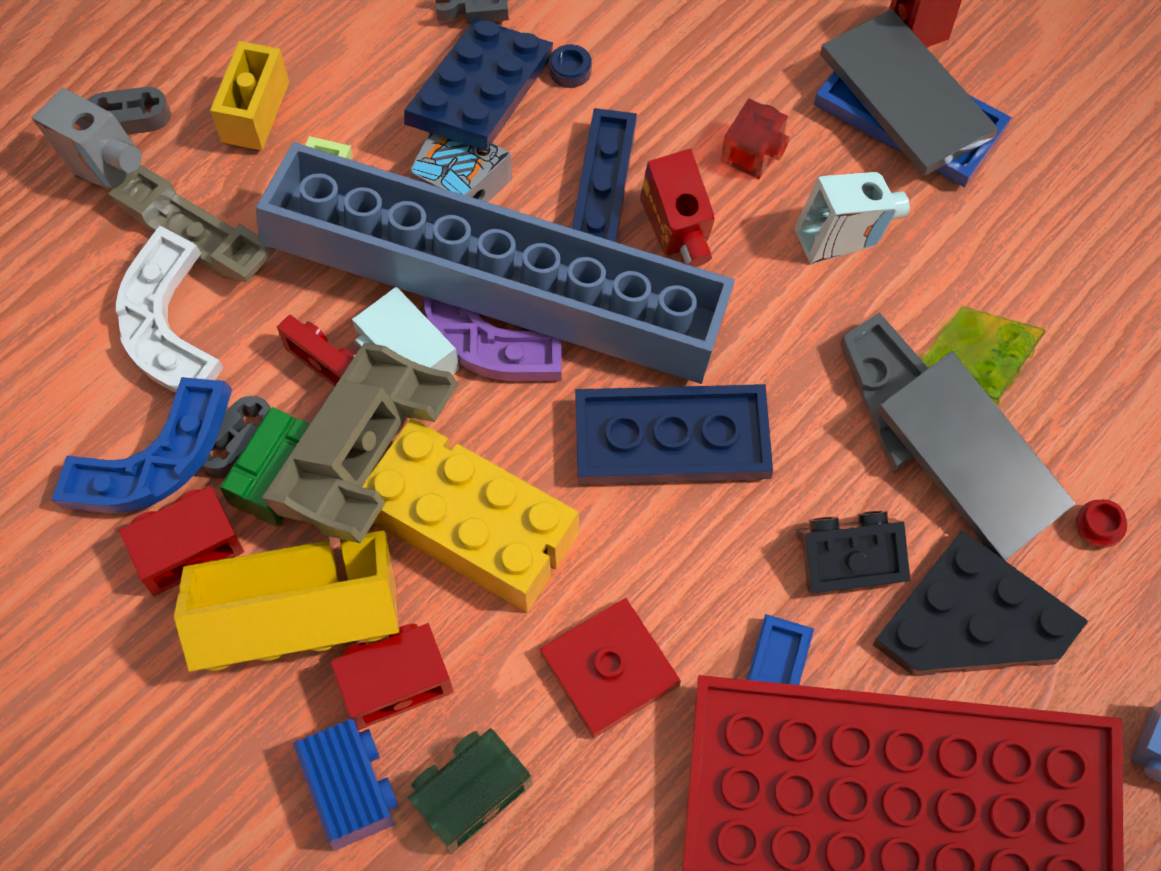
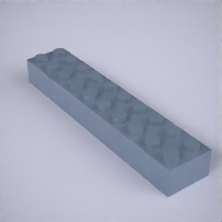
[255,142,735,384]

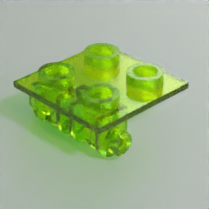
[922,306,1046,406]

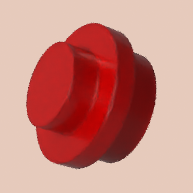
[1076,499,1127,548]

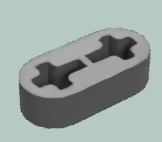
[88,87,171,135]
[201,396,271,478]

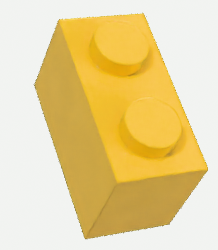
[210,41,290,151]

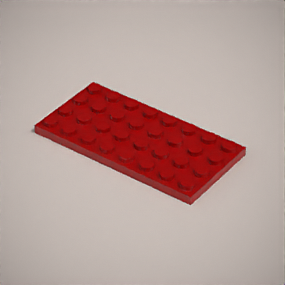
[682,675,1124,871]

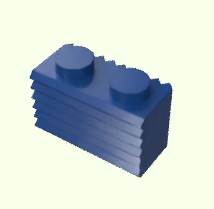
[293,719,399,851]

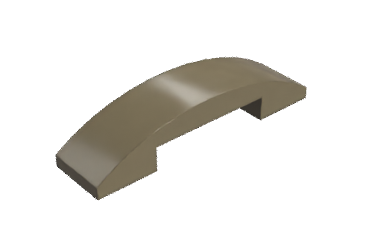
[108,165,276,282]

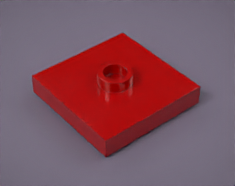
[540,598,681,738]

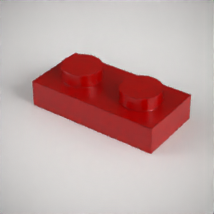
[277,314,355,387]

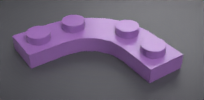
[423,296,561,381]

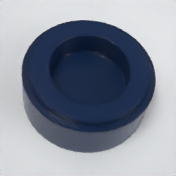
[549,44,592,88]

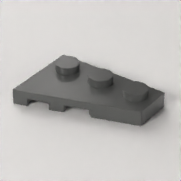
[840,312,928,474]

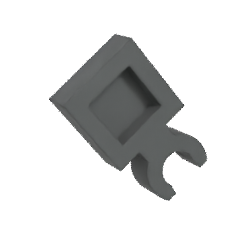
[435,0,509,24]

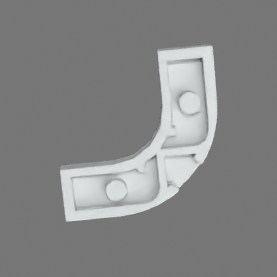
[115,225,224,393]

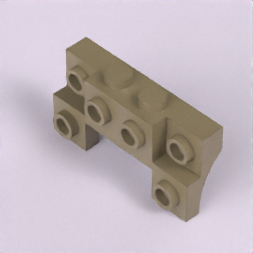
[262,343,458,543]

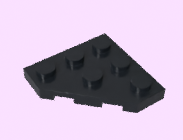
[873,530,1088,676]

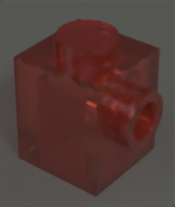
[721,98,790,180]

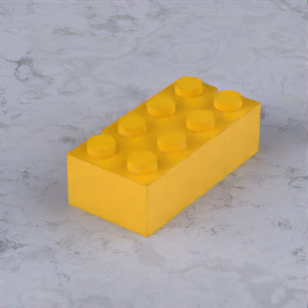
[363,418,579,613]
[174,530,399,672]

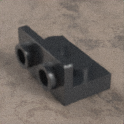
[796,511,911,593]

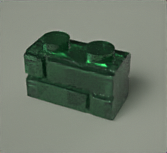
[407,728,533,854]

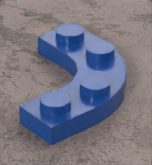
[51,377,232,513]

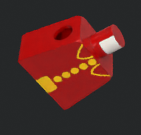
[640,148,715,267]

